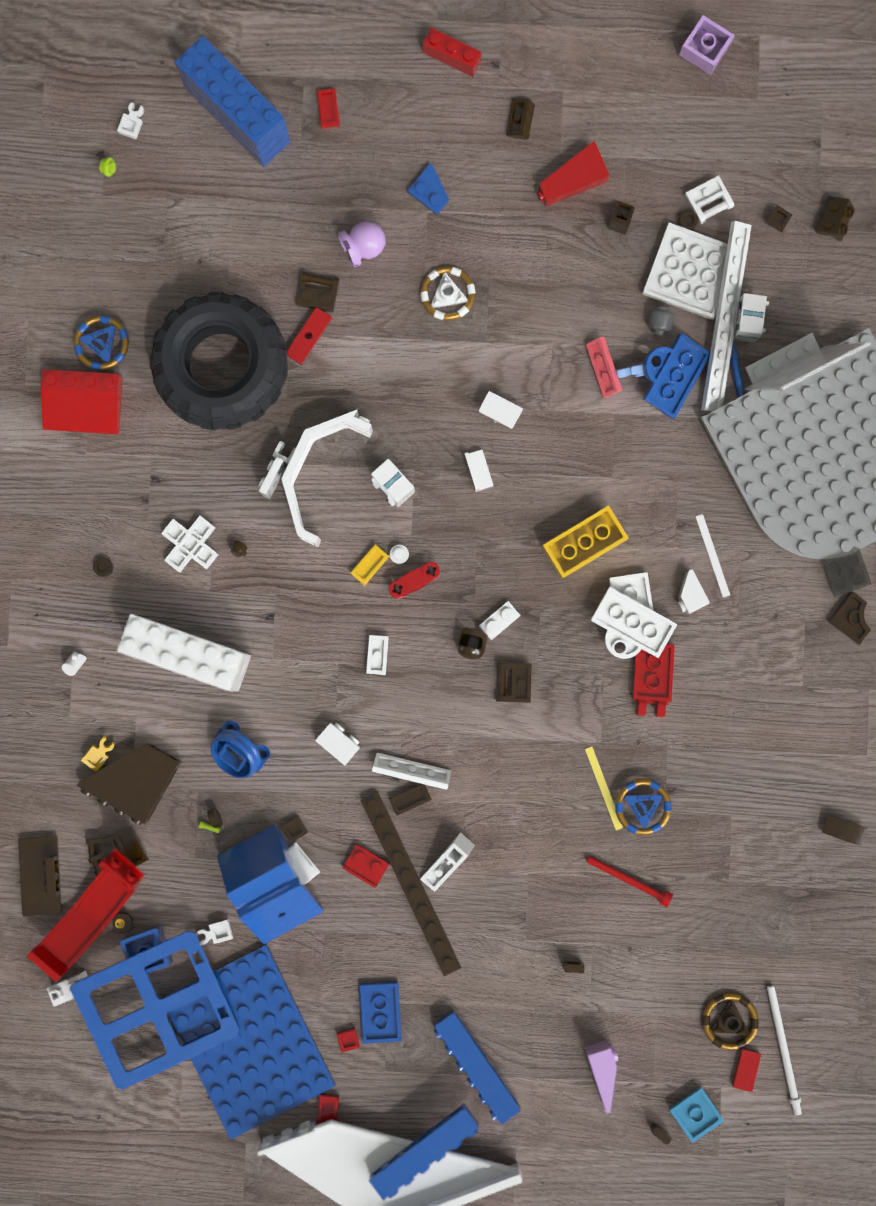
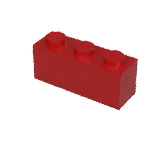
[423,28,482,77]

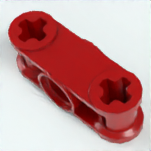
[389,562,440,599]

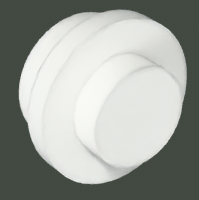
[390,545,409,564]

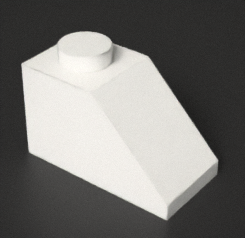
[678,569,710,614]

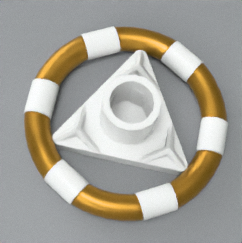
[420,266,476,321]

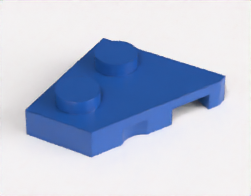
[408,163,449,216]

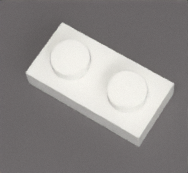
[479,601,521,640]
[366,635,389,675]

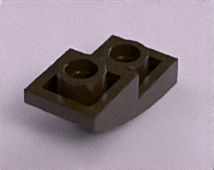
[822,814,868,846]

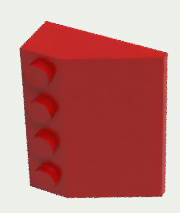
[41,369,123,435]

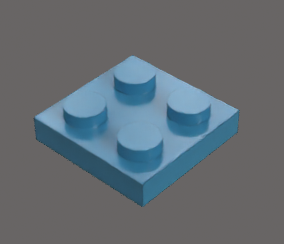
[669,1086,724,1143]

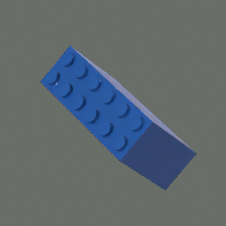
[175,35,290,167]

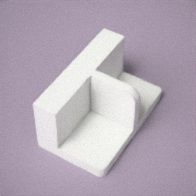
[479,391,523,429]

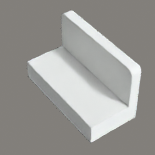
[464,450,494,492]

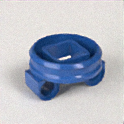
[211,720,271,778]

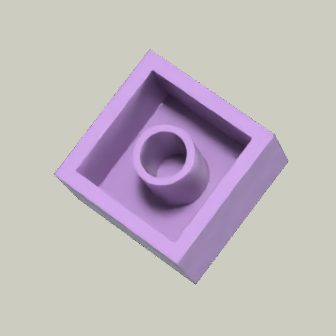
[679,15,735,75]

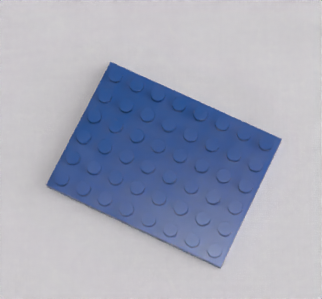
[162,944,336,1140]

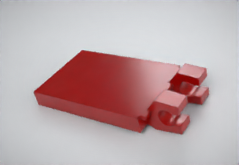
[632,644,675,718]

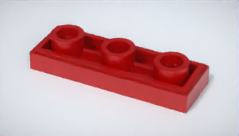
[287,307,332,366]

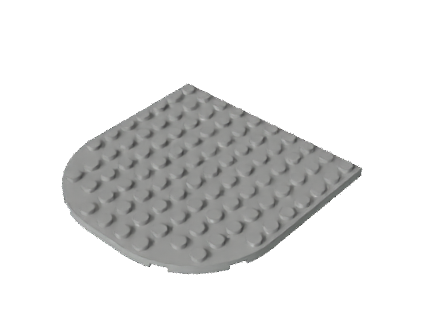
[700,328,876,560]

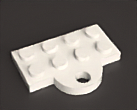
[591,587,677,659]

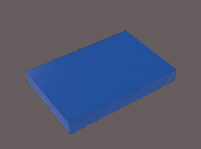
[360,981,402,1044]

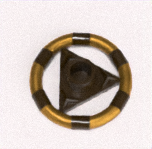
[702,993,759,1050]

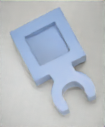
[616,362,645,378]

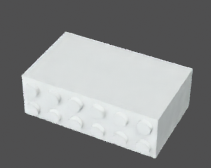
[117,614,252,692]

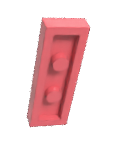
[586,337,622,398]

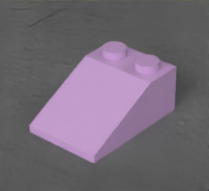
[584,1040,618,1113]

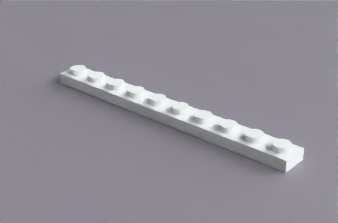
[701,221,751,413]

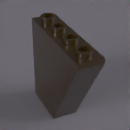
[77,743,182,825]

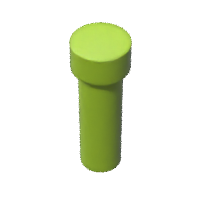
[198,821,221,833]

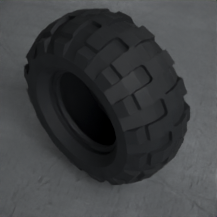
[149,292,288,431]

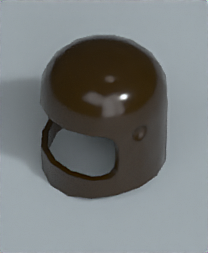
[457,627,488,660]

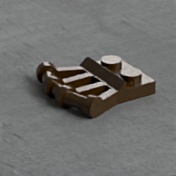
[86,825,149,876]

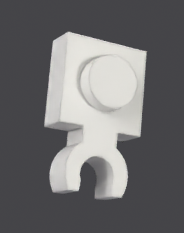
[117,102,144,139]
[197,919,234,945]

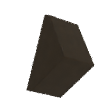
[608,201,635,235]

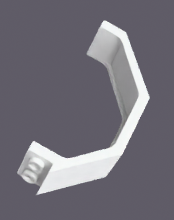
[282,410,373,547]

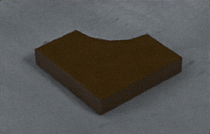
[828,591,871,645]

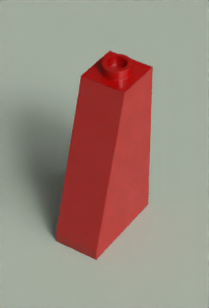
[537,142,610,207]

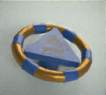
[73,315,129,370]
[615,778,672,835]

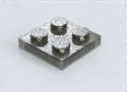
[821,548,872,597]

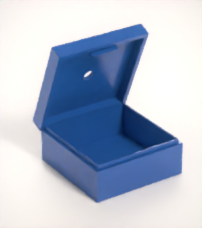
[217,824,324,944]

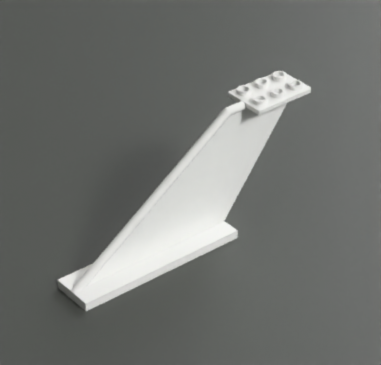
[257,1120,523,1206]

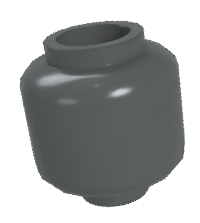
[648,306,674,335]

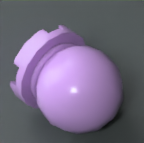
[337,221,386,268]

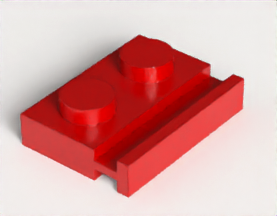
[342,844,390,888]

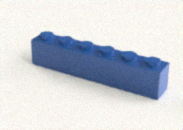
[434,1009,521,1125]
[369,1103,479,1200]

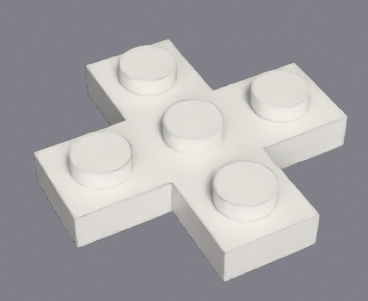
[161,516,219,573]

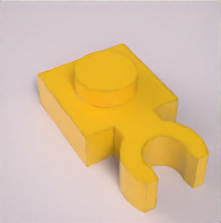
[81,736,115,772]

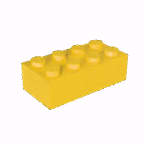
[541,506,629,580]

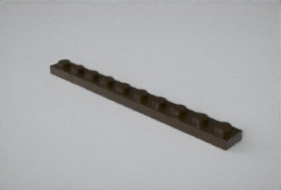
[360,792,461,976]

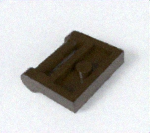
[296,271,340,313]
[496,663,532,703]

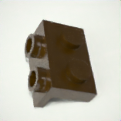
[815,196,855,241]

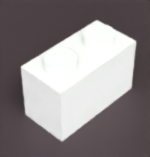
[315,722,361,765]

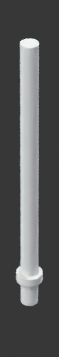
[767,985,802,1115]

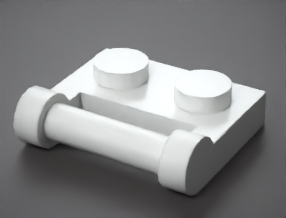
[685,176,734,224]

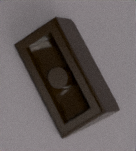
[506,99,535,140]

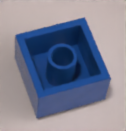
[119,925,173,979]

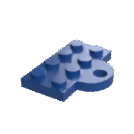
[642,333,710,419]

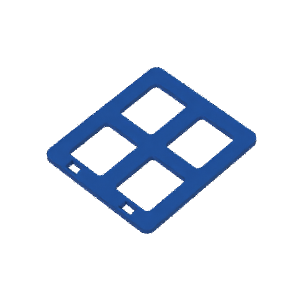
[71,930,239,1089]

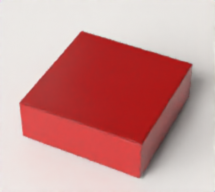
[336,1028,360,1053]

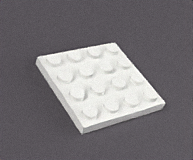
[642,223,728,320]

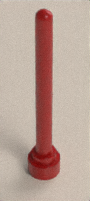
[586,856,673,908]

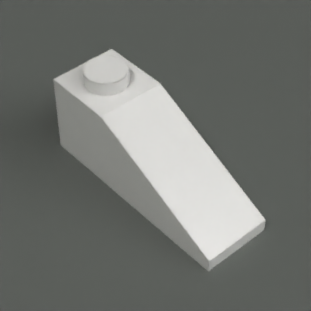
[420,833,475,892]

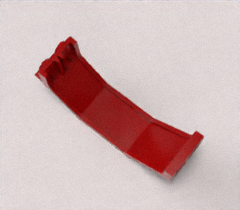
[26,849,145,982]

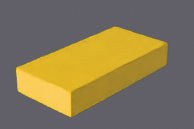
[350,544,389,586]

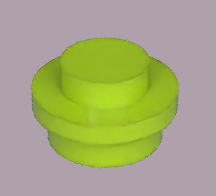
[99,157,116,177]

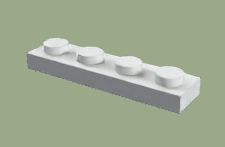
[372,753,451,790]

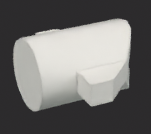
[62,651,87,676]

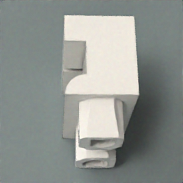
[47,970,87,1006]

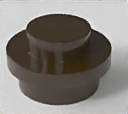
[229,540,248,557]

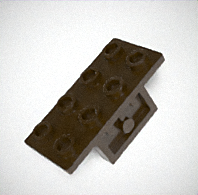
[18,836,62,916]

